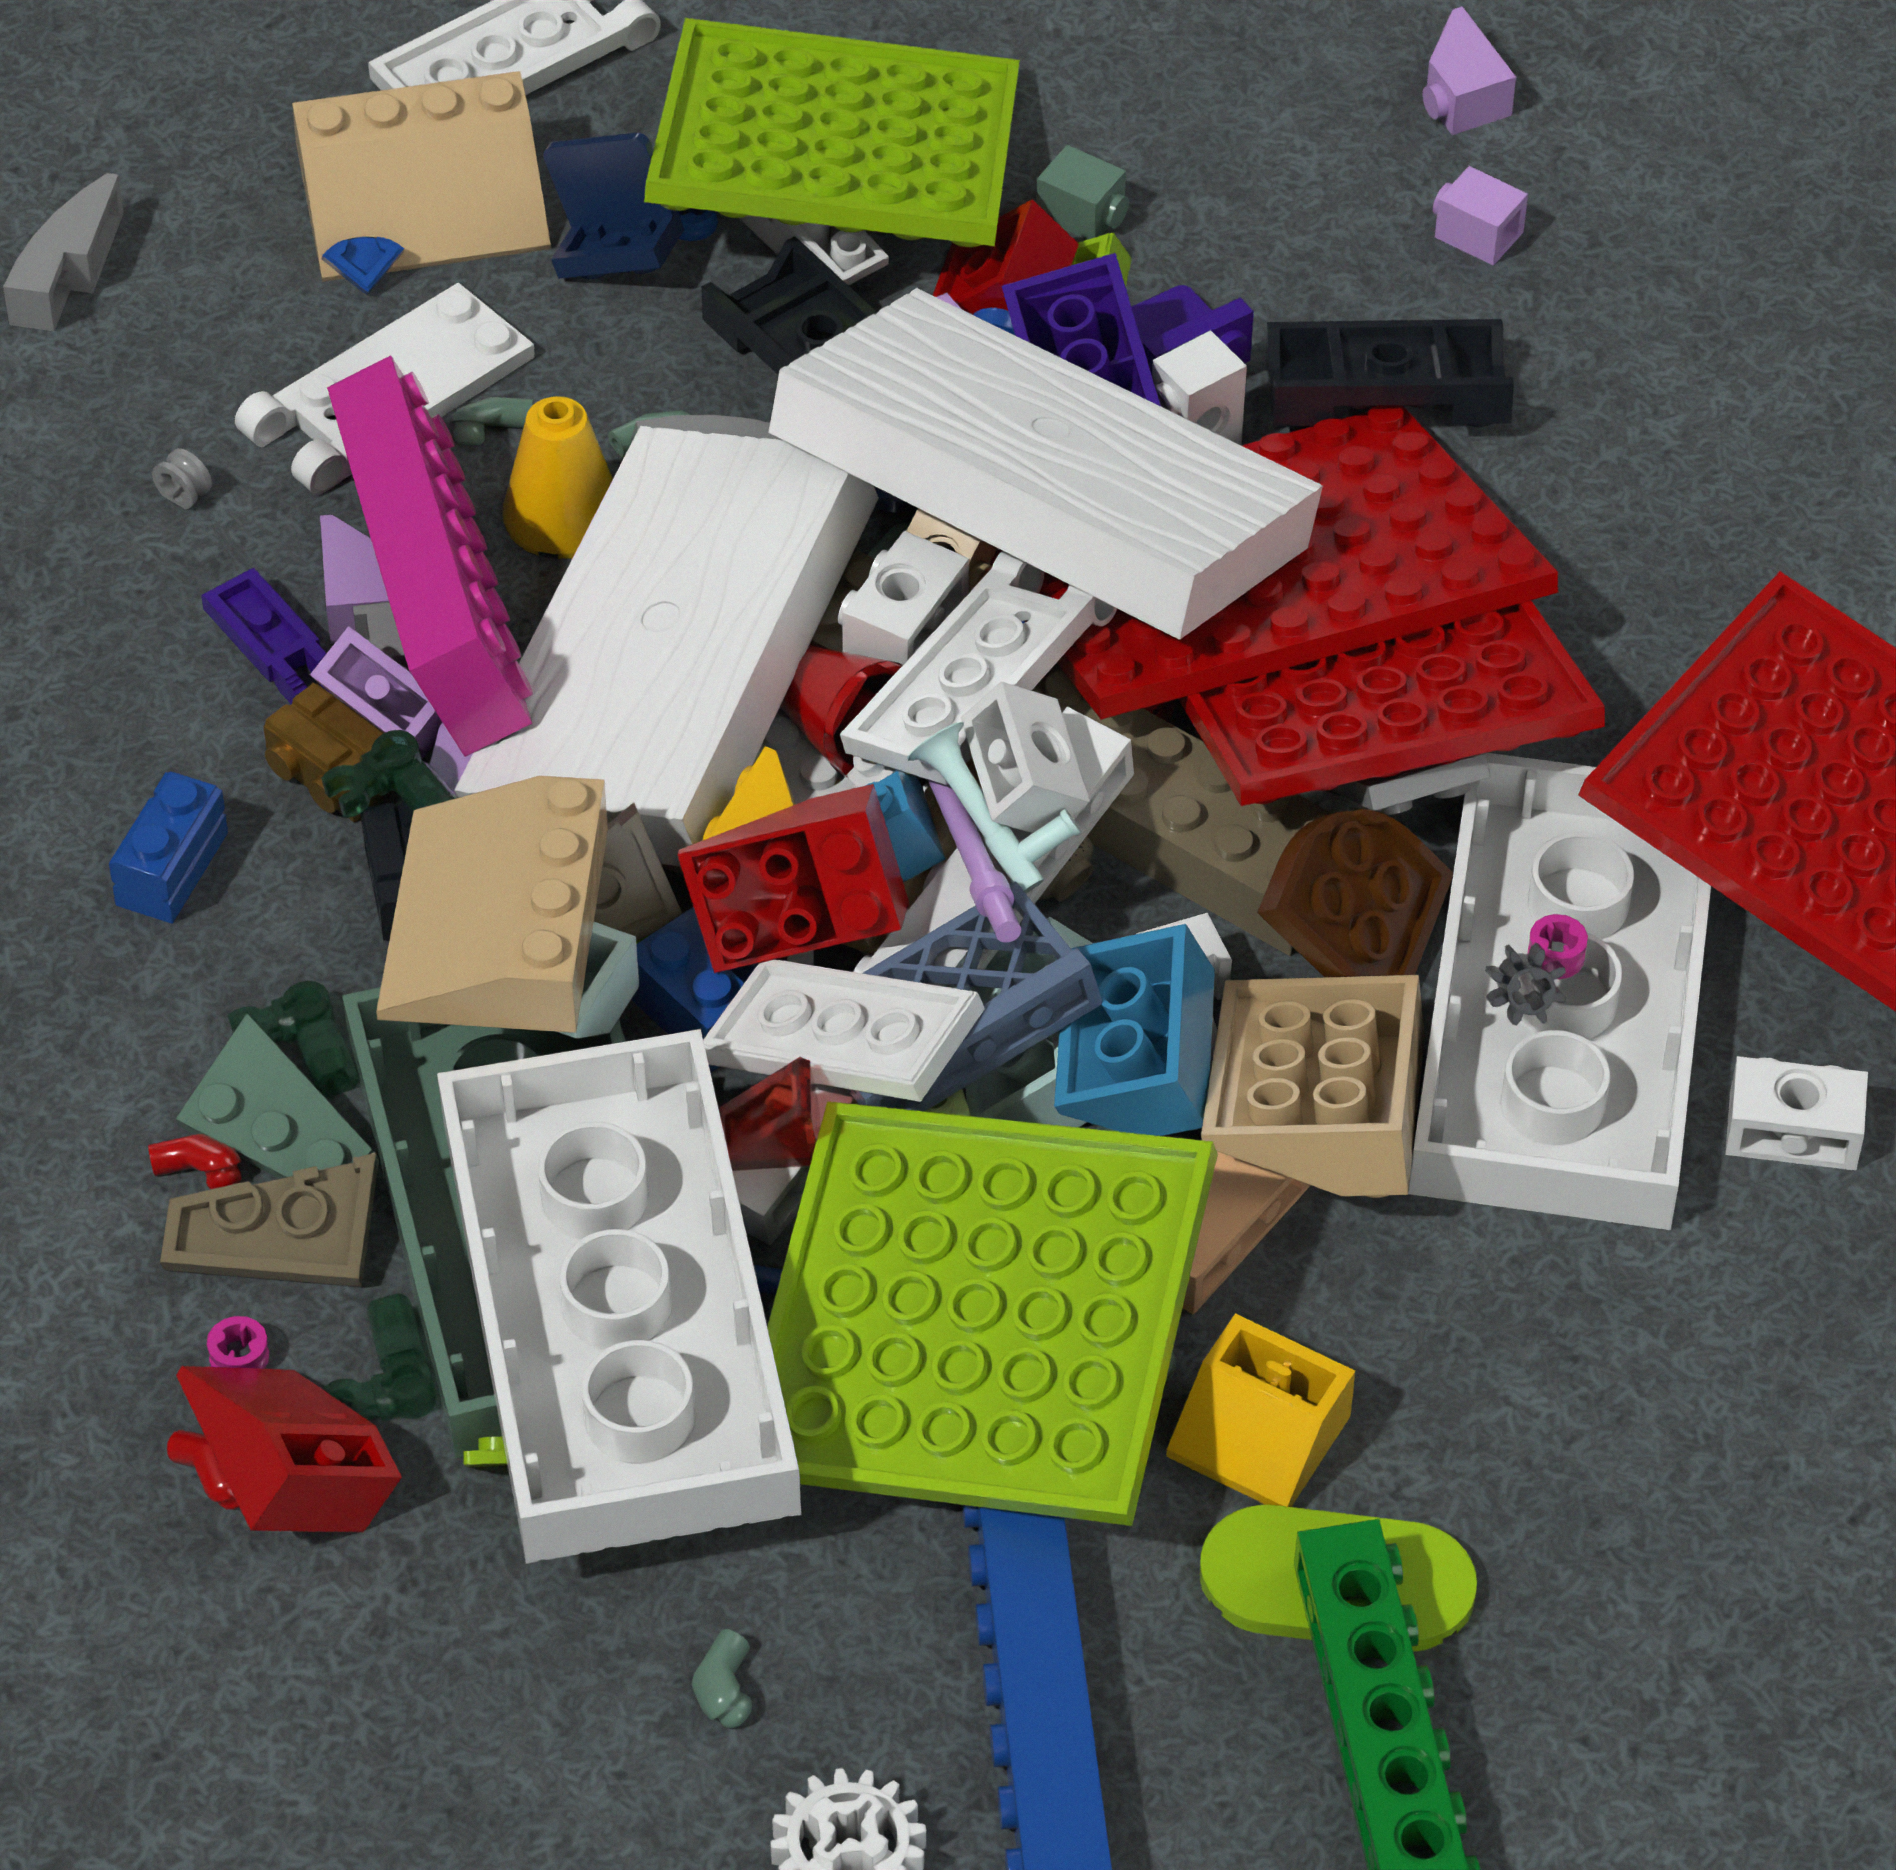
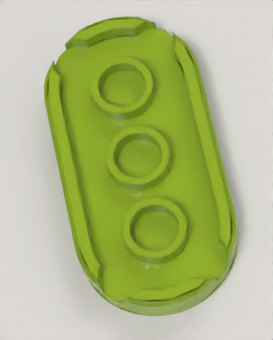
[1199,1505,1477,1651]

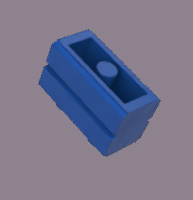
[109,771,228,924]

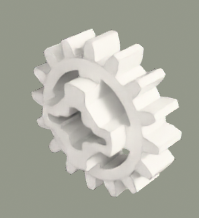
[770,1768,926,1870]

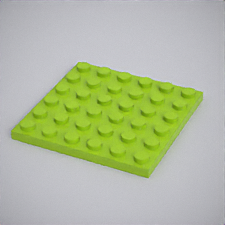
[644,18,1020,247]
[767,1101,1218,1526]

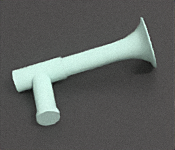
[907,722,1081,893]

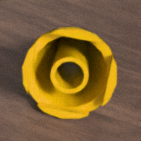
[502,396,613,559]

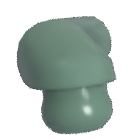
[451,397,534,445]
[692,1629,753,1729]

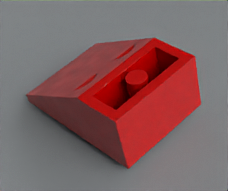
[677,784,909,973]
[176,1366,402,1532]

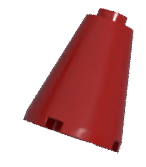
[780,645,903,779]

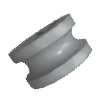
[152,448,212,509]

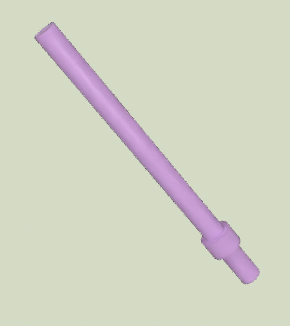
[927,779,1021,943]

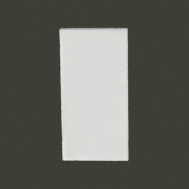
[703,959,985,1102]

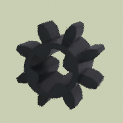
[1485,943,1567,1026]

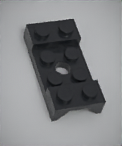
[701,236,878,376]
[1265,319,1514,430]

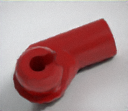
[148,1134,242,1190]
[167,1430,239,1510]

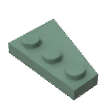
[176,1014,374,1179]

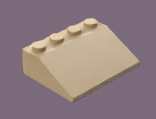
[292,71,551,282]
[376,775,608,1033]
[1201,975,1425,1198]

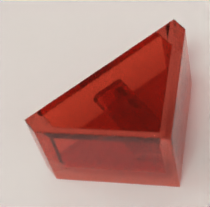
[718,1057,820,1171]

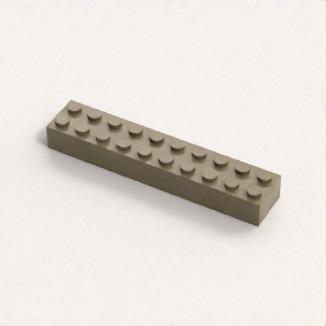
[809,550,1333,957]

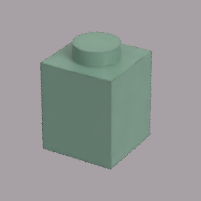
[1036,145,1129,240]

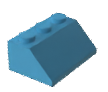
[1054,924,1215,1136]

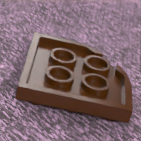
[1257,809,1453,978]

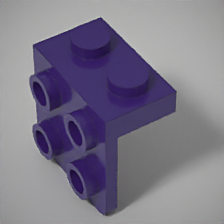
[1131,285,1254,375]

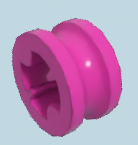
[1528,914,1588,980]
[207,1316,270,1369]

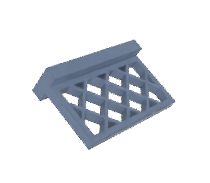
[847,881,1103,1111]

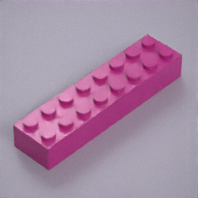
[327,355,533,757]

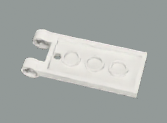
[368,0,661,95]
[235,283,535,496]
[840,551,1117,785]

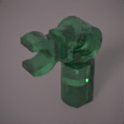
[321,730,458,818]
[227,980,359,1098]
[324,1293,437,1422]

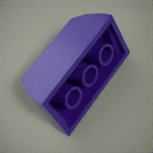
[1002,253,1161,406]

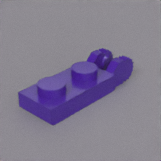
[201,568,332,704]

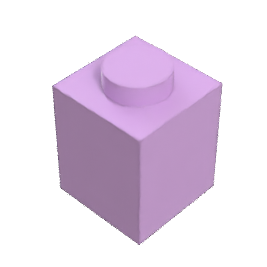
[1433,166,1528,266]

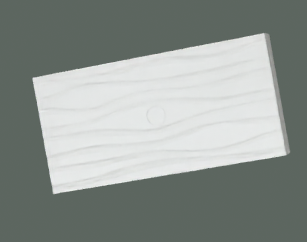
[768,288,1323,640]
[454,426,878,867]
[1408,753,1711,1230]
[437,1029,801,1564]

